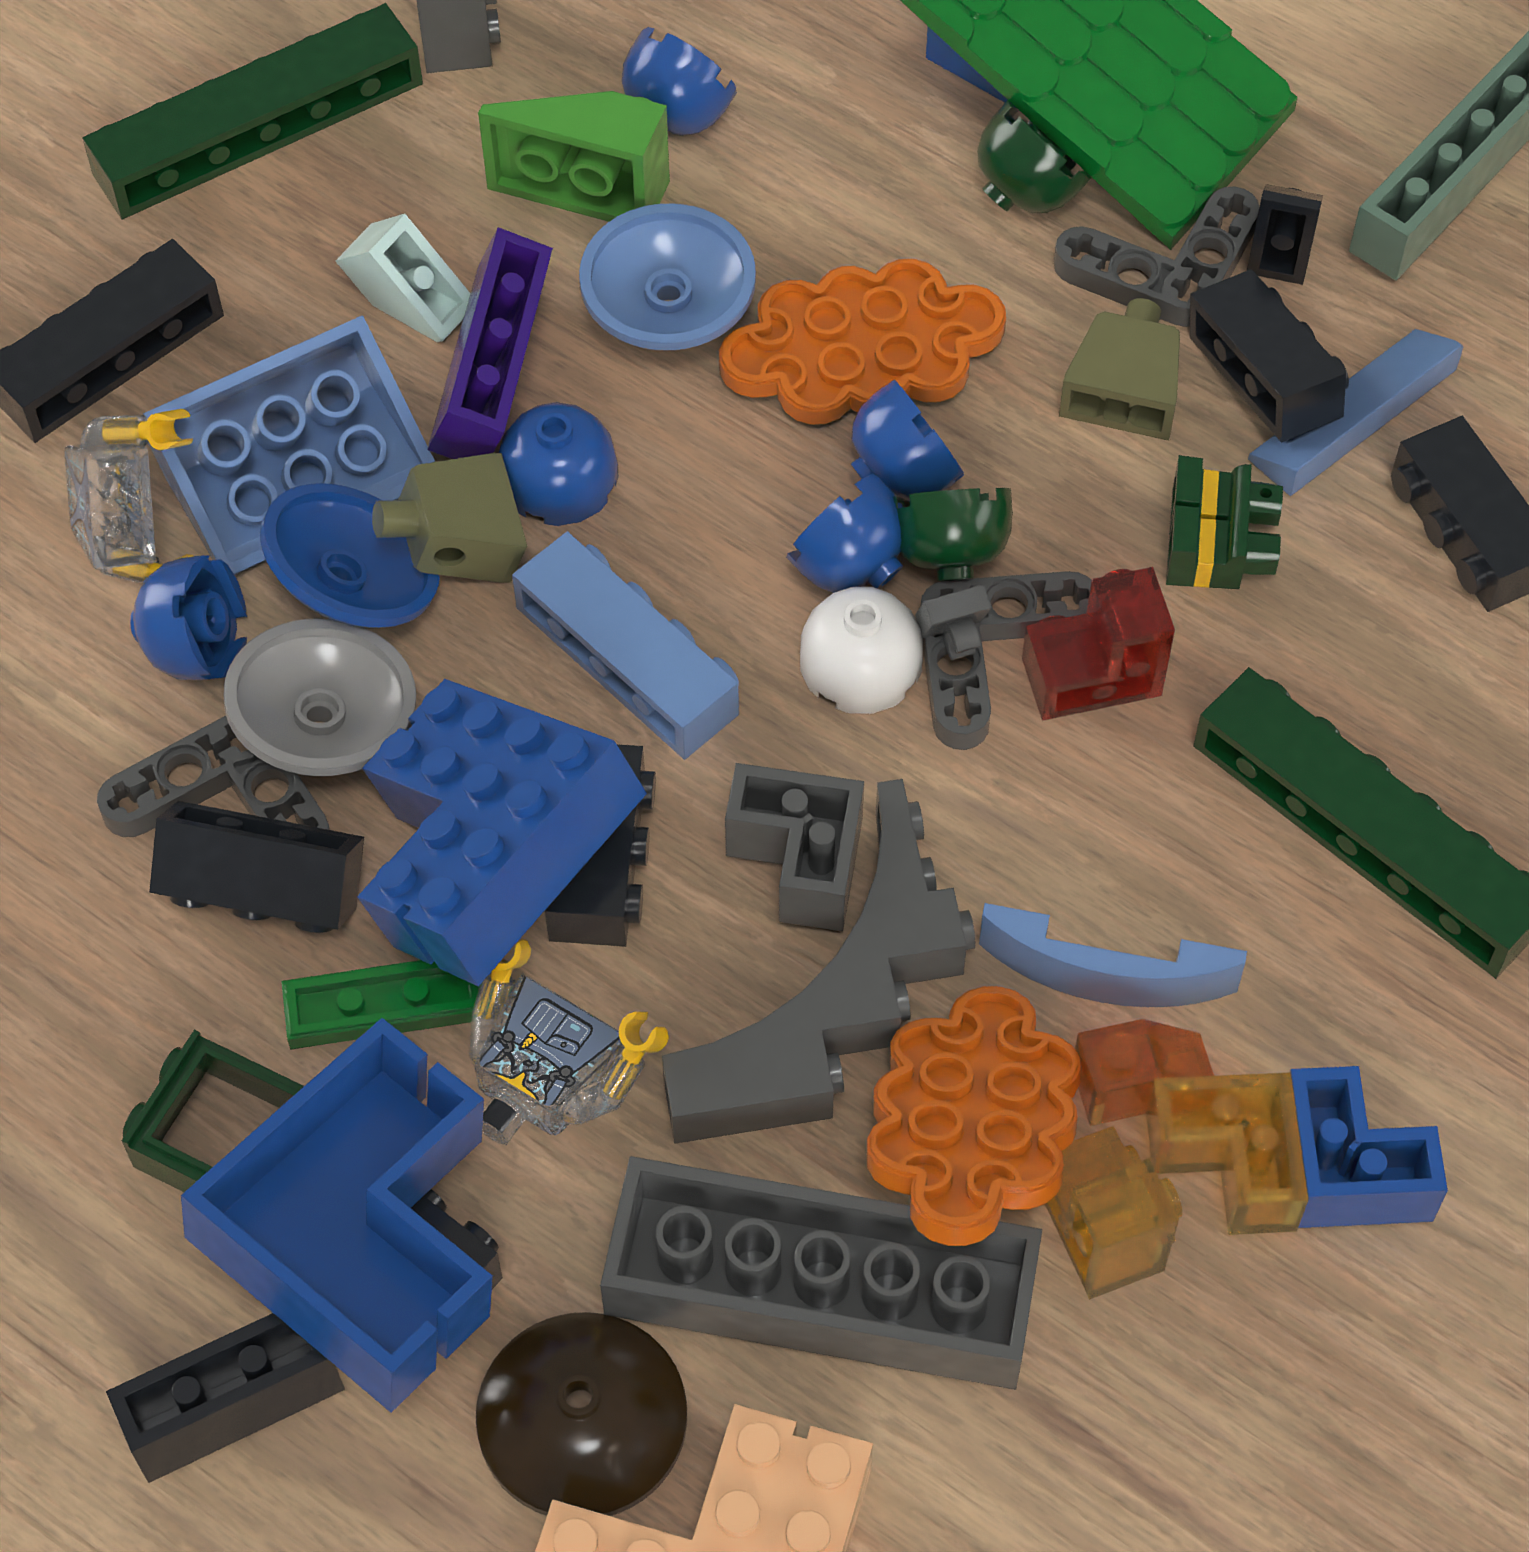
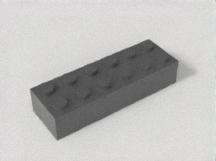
[600,1156,1043,1390]

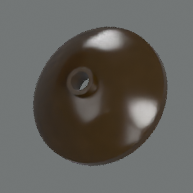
[476,1312,687,1516]

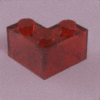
[1022,567,1175,721]

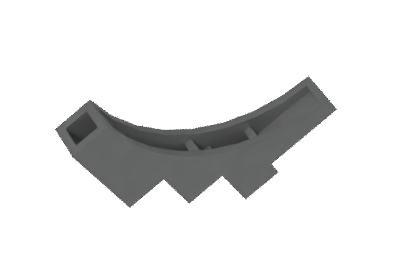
[662,779,976,1144]

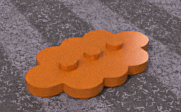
[719,259,1006,425]
[867,986,1081,1246]

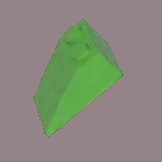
[478,91,670,222]

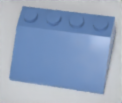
[141,315,435,575]

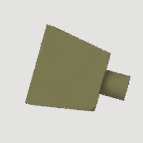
[1059,298,1180,441]
[372,453,527,583]

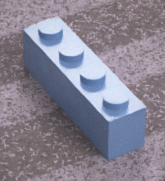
[512,531,739,760]

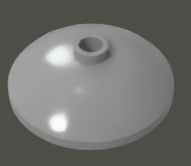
[224,619,416,776]

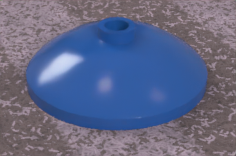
[260,483,440,628]

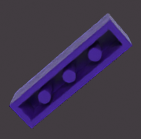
[427,227,553,459]

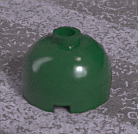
[977,100,1091,213]
[893,488,1013,581]

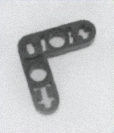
[1053,186,1259,327]
[921,571,1099,750]
[97,716,330,837]

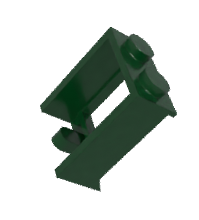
[121,1029,304,1192]

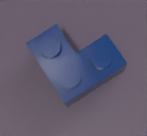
[1280,1066,1448,1228]

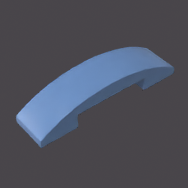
[979,903,1247,1007]

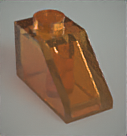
[1075,1019,1220,1126]

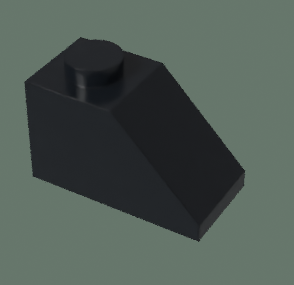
[1247,184,1323,285]

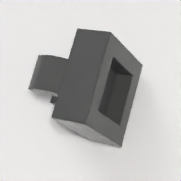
[915,584,991,661]

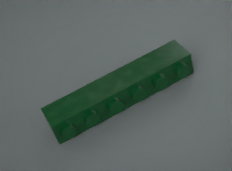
[82,3,423,220]
[1193,667,1529,979]

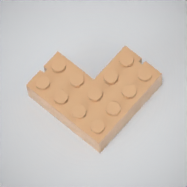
[535,1404,873,1552]

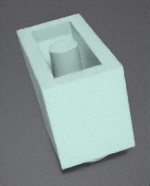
[335,214,470,342]

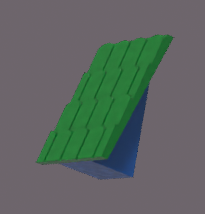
[900,0,1298,250]

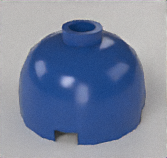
[621,27,737,136]
[851,380,964,502]
[499,402,619,526]
[786,473,903,593]
[130,555,247,680]

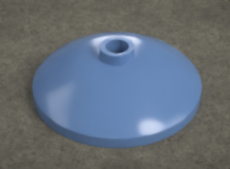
[579,203,756,350]

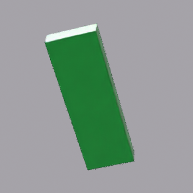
[281,960,485,1050]

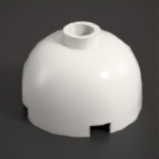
[800,587,923,714]

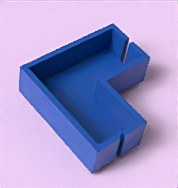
[357,679,647,986]
[181,1018,493,1413]

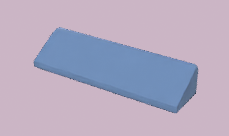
[1248,329,1463,497]

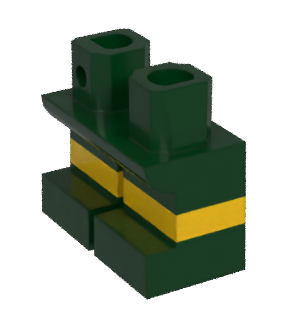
[1166,455,1283,589]

